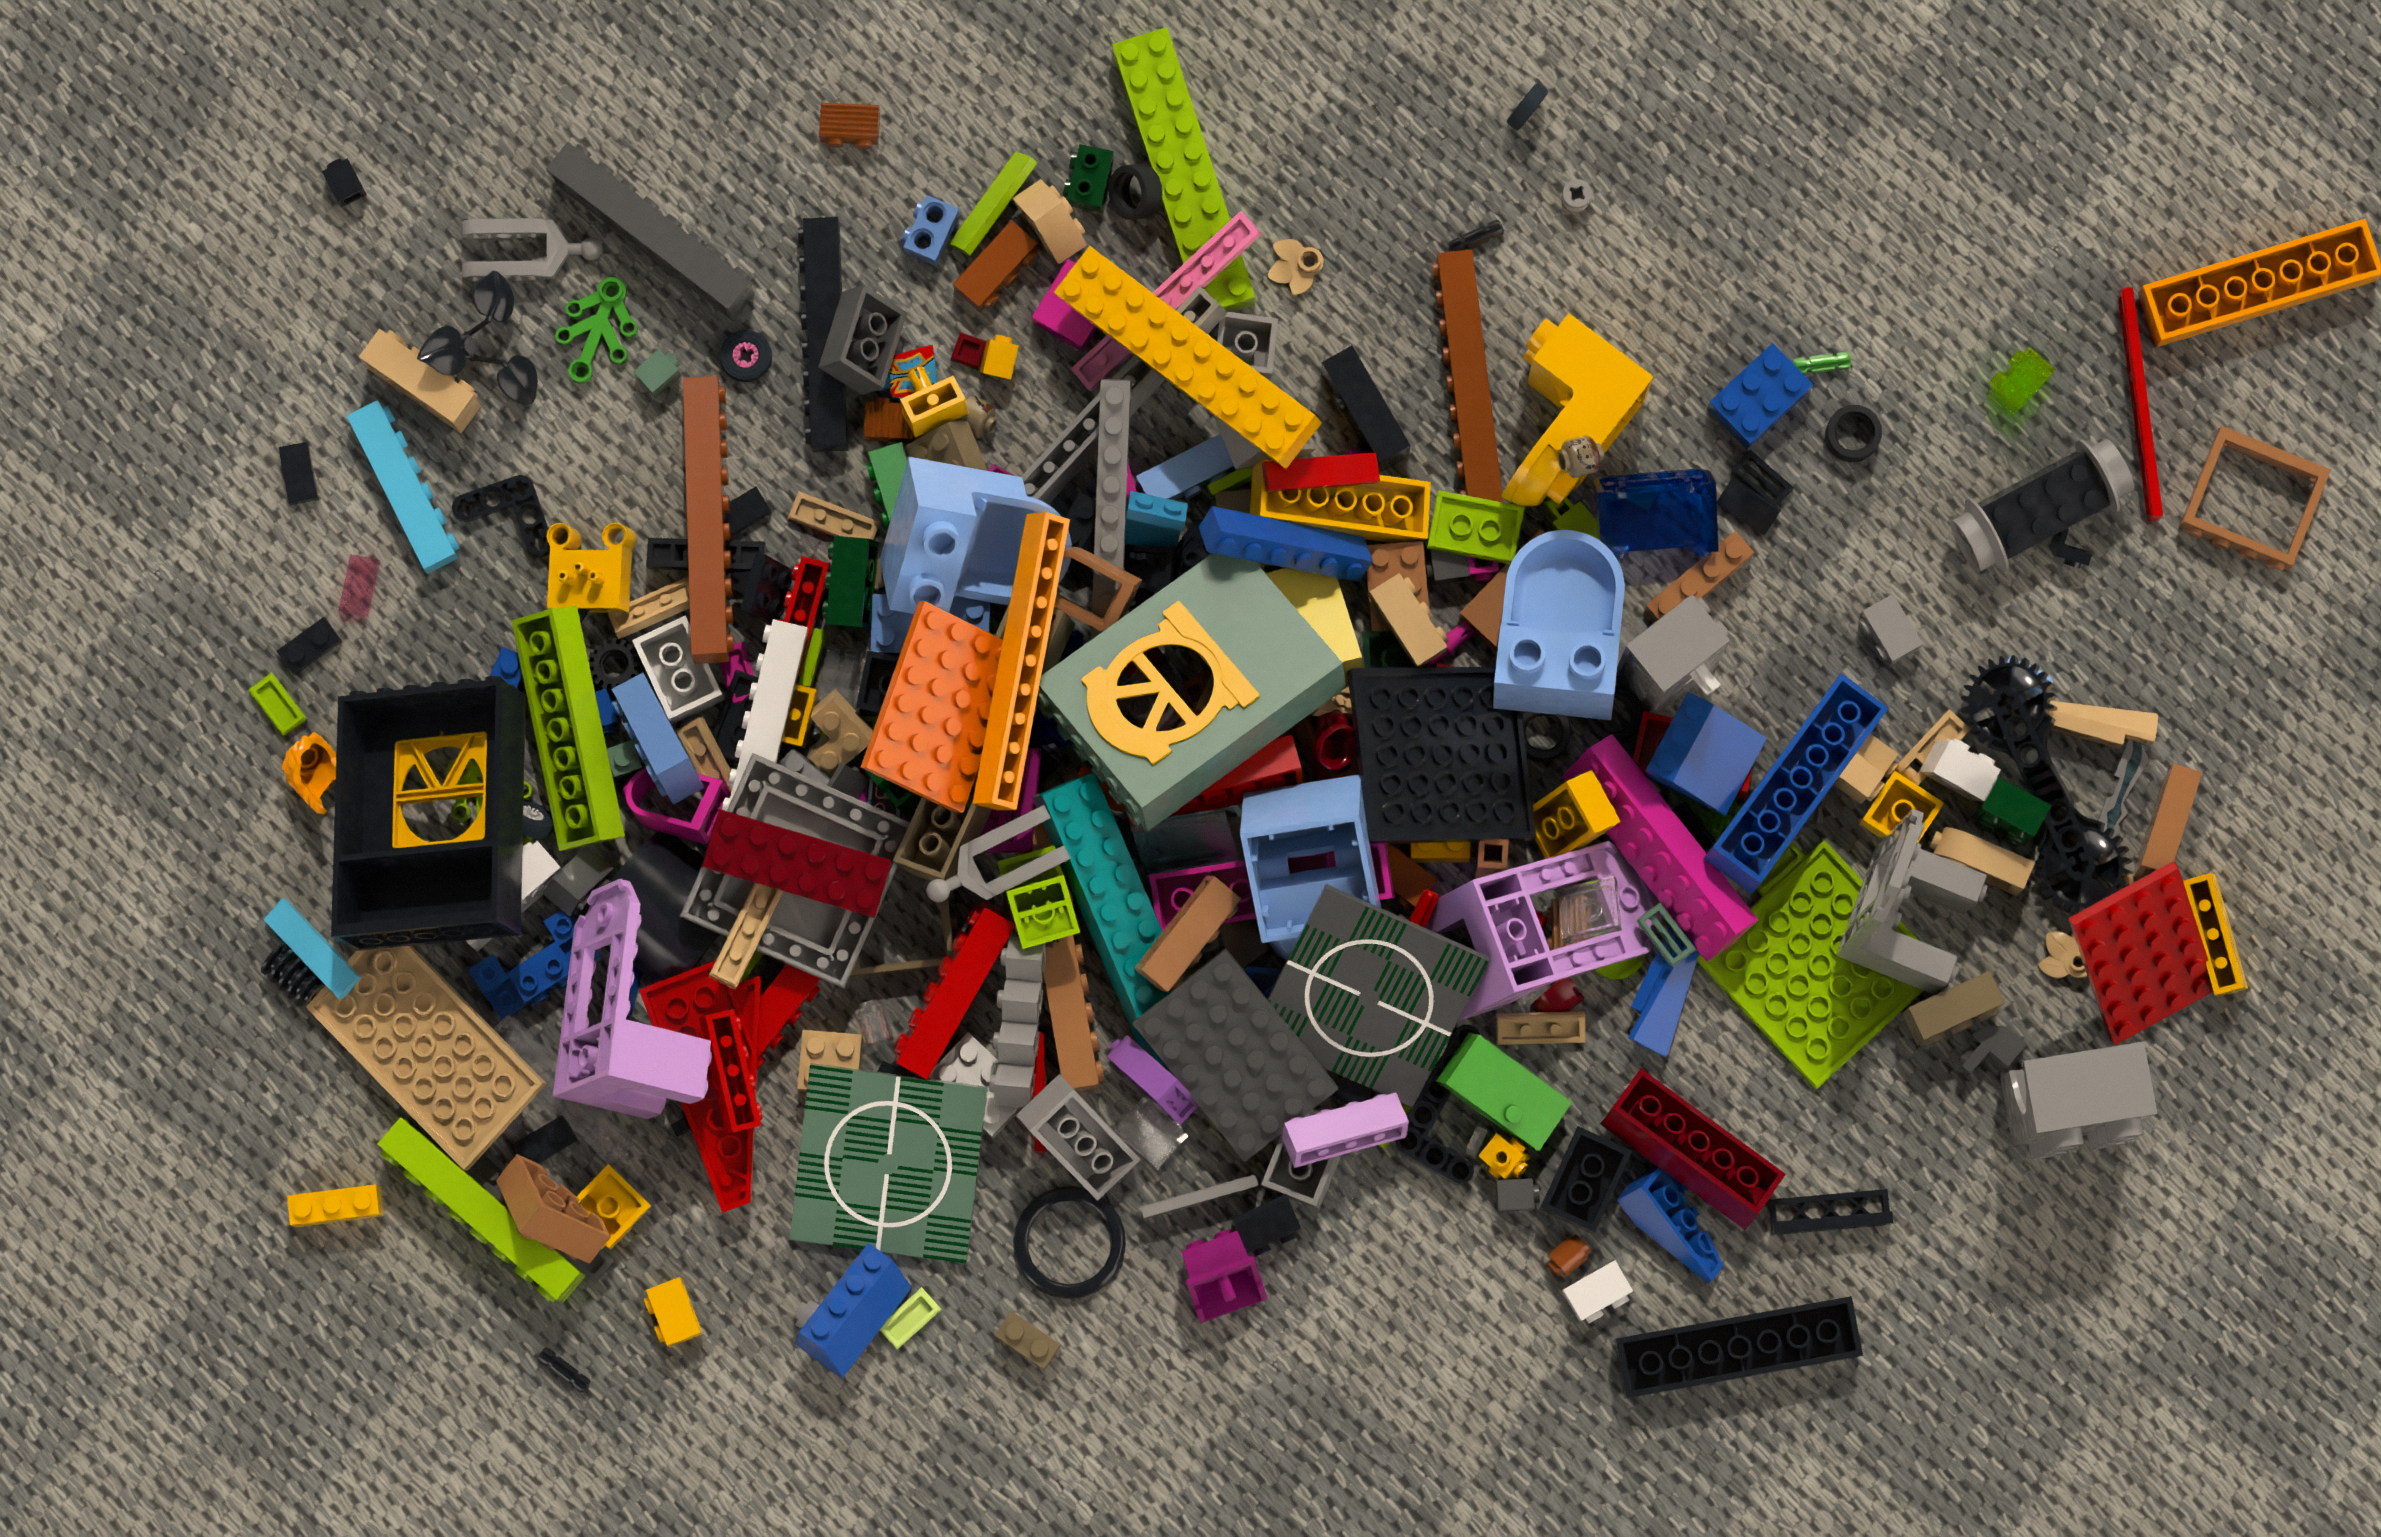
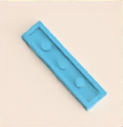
[264,898,362,999]

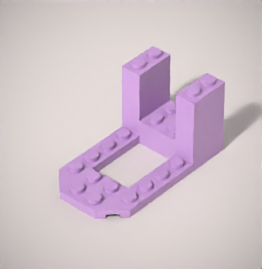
[1425,841,1662,1021]
[553,879,712,1119]

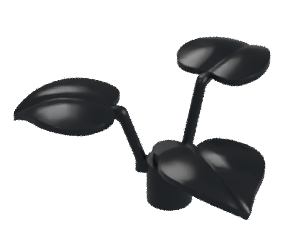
[417,270,538,405]

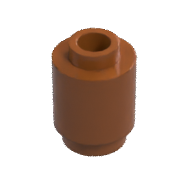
[1547,1234,1592,1278]

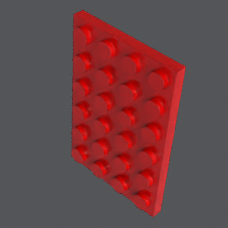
[2068,862,2214,1045]

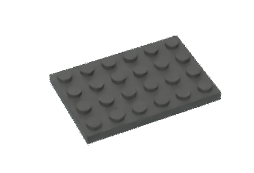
[1132,949,1338,1162]

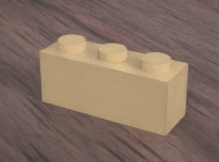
[1369,573,1449,667]

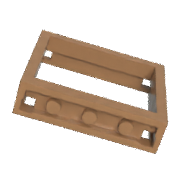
[2179,425,2331,571]

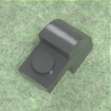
[1958,1026,2027,1076]

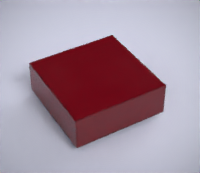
[950,332,986,370]

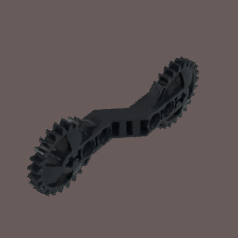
[1961,655,2133,914]

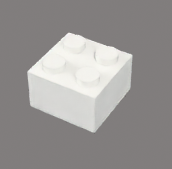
[1920,739,2001,801]

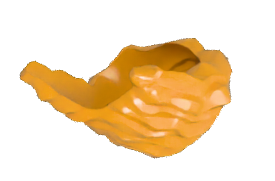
[282,732,336,815]

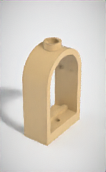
[1929,827,2035,896]

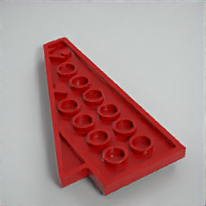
[639,960,761,1213]

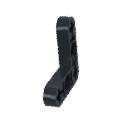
[452,475,550,557]

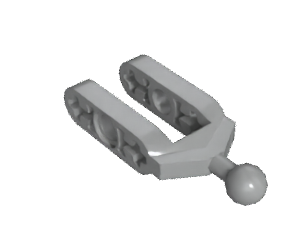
[462,218,603,282]
[926,805,1071,902]

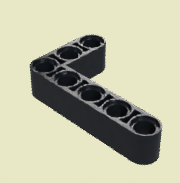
[1395,1024,1480,1186]

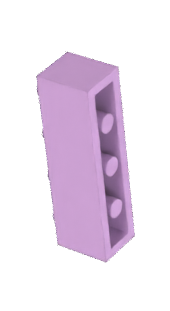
[1282,1093,1409,1168]

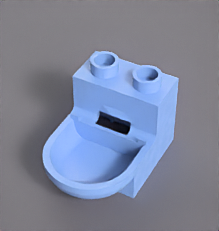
[880,457,1072,614]
[1493,530,1625,720]
[1240,775,1381,961]

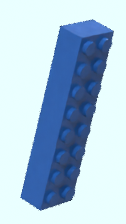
[1704,673,1888,894]

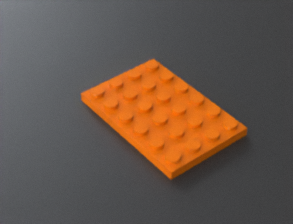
[860,601,1003,813]

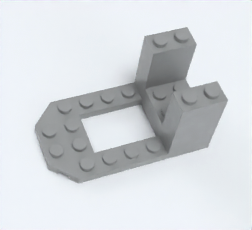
[1836,808,1988,995]

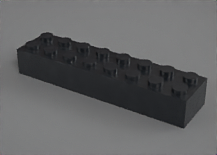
[1614,1296,1863,1399]

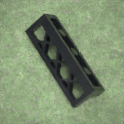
[1768,1189,1894,1236]

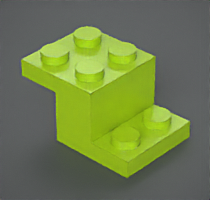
[997,845,1080,949]

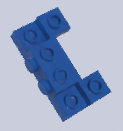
[468,910,603,1022]

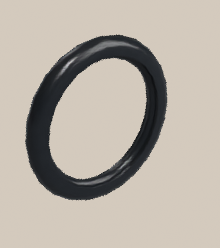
[1013,1186,1126,1299]

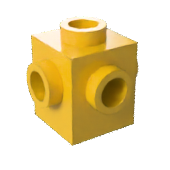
[1478,1133,1530,1180]

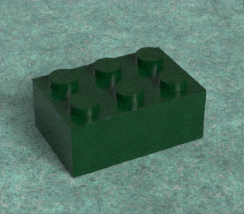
[822,536,879,630]
[1972,777,2051,847]

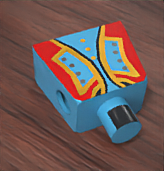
[880,345,938,403]

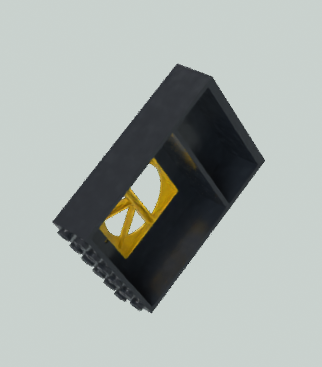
[331,676,526,951]

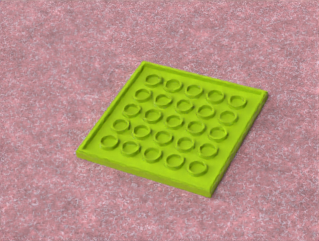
[1697,840,1924,1090]

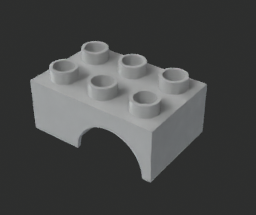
[2000,1041,2158,1160]

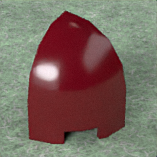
[1530,977,1584,1012]

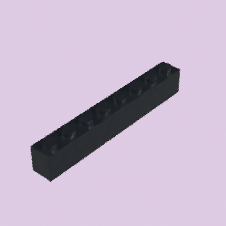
[798,217,848,452]

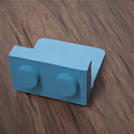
[1125,491,1188,549]

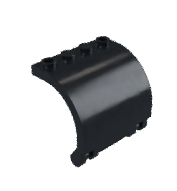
[604,831,720,984]

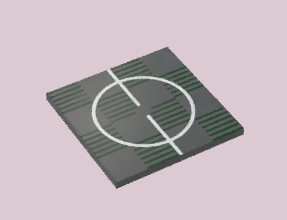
[1267,884,1489,1107]

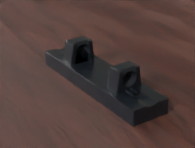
[646,537,766,572]

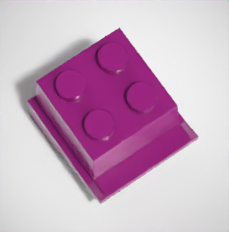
[1181,1229,1267,1324]

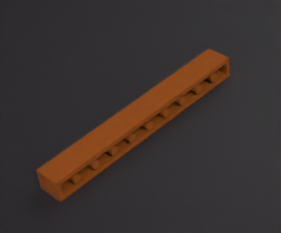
[1432,249,1504,503]
[683,376,734,664]

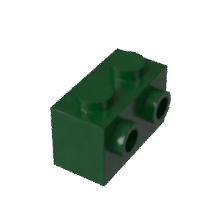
[1063,144,1114,213]

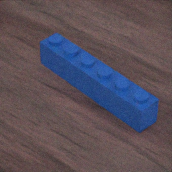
[1199,506,1373,582]

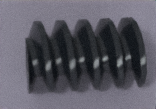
[261,943,325,1007]

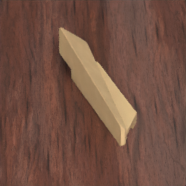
[2011,697,2158,749]

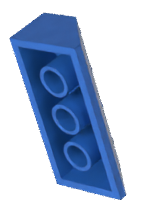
[794,1243,912,1378]

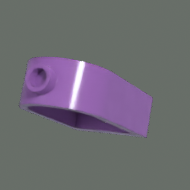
[1107,1035,1199,1125]

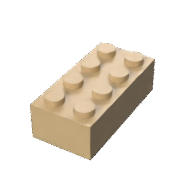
[359,329,481,434]

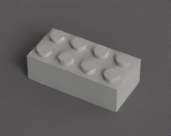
[1016,1074,1141,1201]

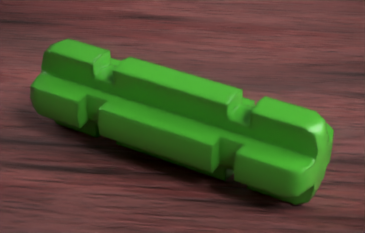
[1793,352,1851,375]

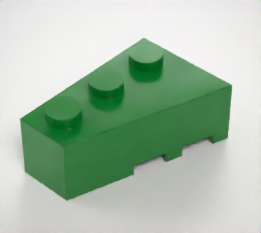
[866,442,907,530]

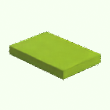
[1427,490,1525,565]

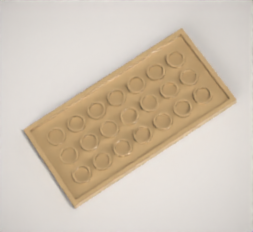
[306,946,547,1171]

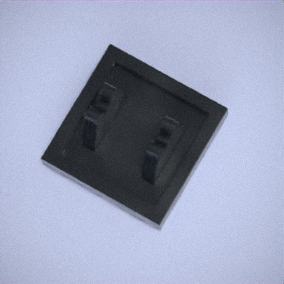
[1124,545,1176,601]
[732,553,793,625]

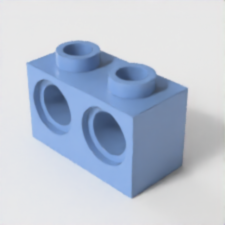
[901,195,960,267]

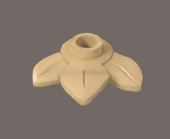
[1268,239,1324,295]
[2038,931,2088,979]

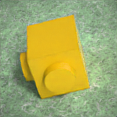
[980,334,1019,380]

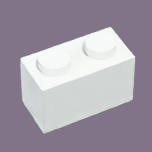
[1562,1260,1633,1324]

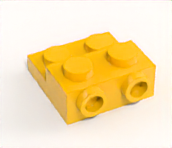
[577,1164,651,1250]

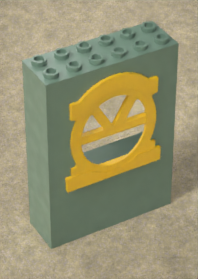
[1037,553,1346,832]

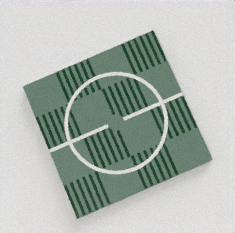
[790,1063,988,1263]

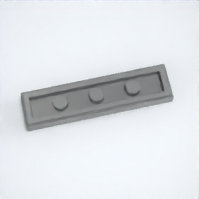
[1141,1175,1258,1220]

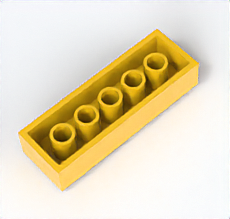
[1250,459,1431,543]

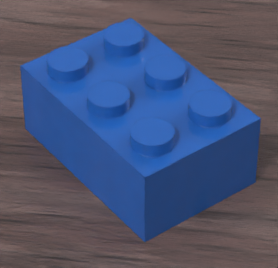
[1707,343,1813,450]

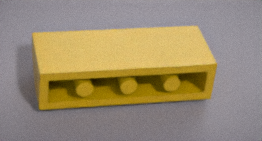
[2183,873,2248,996]

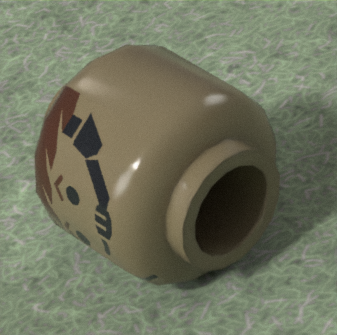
[954,395,997,439]
[1557,436,1604,478]

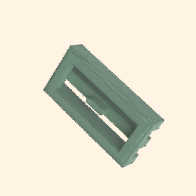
[1636,903,1696,968]

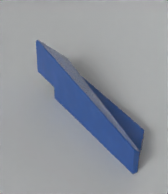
[1628,923,1699,1057]

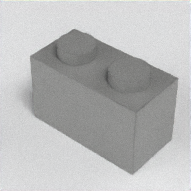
[1859,594,1923,666]

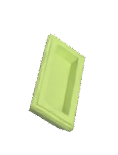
[880,1287,942,1350]

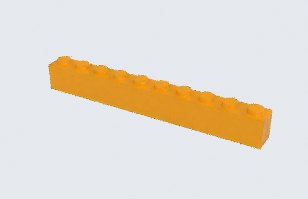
[973,512,1070,811]

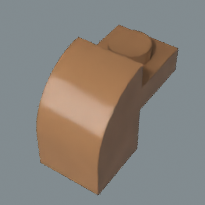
[1475,839,1509,879]

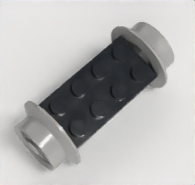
[1950,439,2134,573]

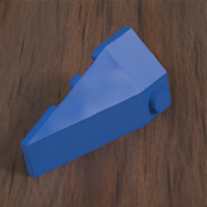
[1617,1165,1724,1283]

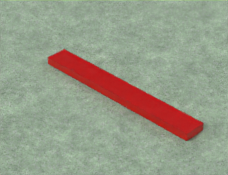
[2117,287,2163,522]

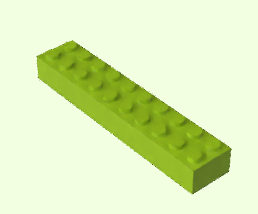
[1112,27,1256,312]

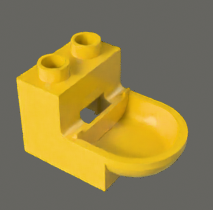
[1502,313,1654,506]

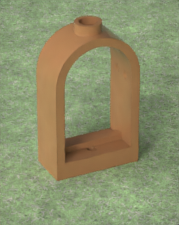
[1054,547,1142,632]

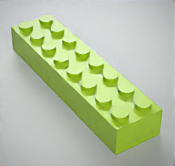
[511,606,625,851]
[377,1117,586,1303]

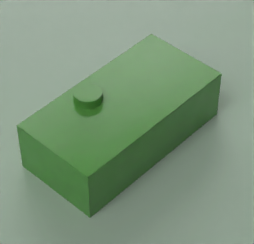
[1436,1033,1572,1151]

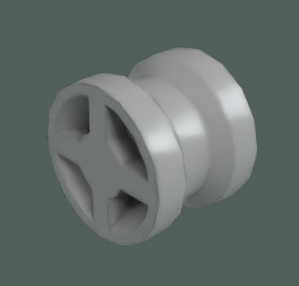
[1562,179,1592,212]

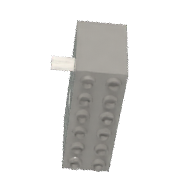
[1616,594,1730,714]

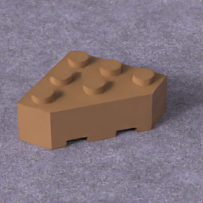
[496,1154,610,1264]

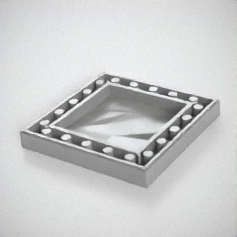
[680,753,910,989]

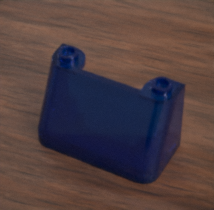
[1593,469,1719,563]

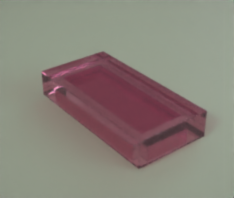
[339,554,380,618]

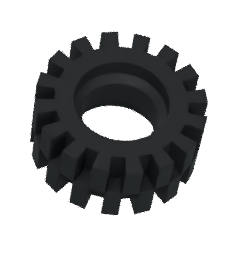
[589,638,642,693]

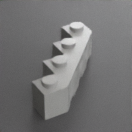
[989,936,1046,1107]

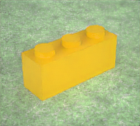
[287,1184,384,1227]

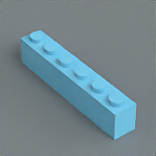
[347,400,460,574]

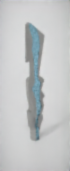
[2084,740,2149,874]

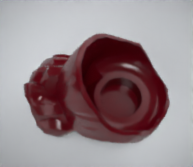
[1314,710,1357,771]

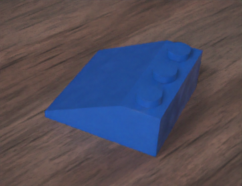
[1646,692,1767,816]

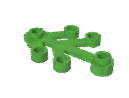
[555,277,638,384]

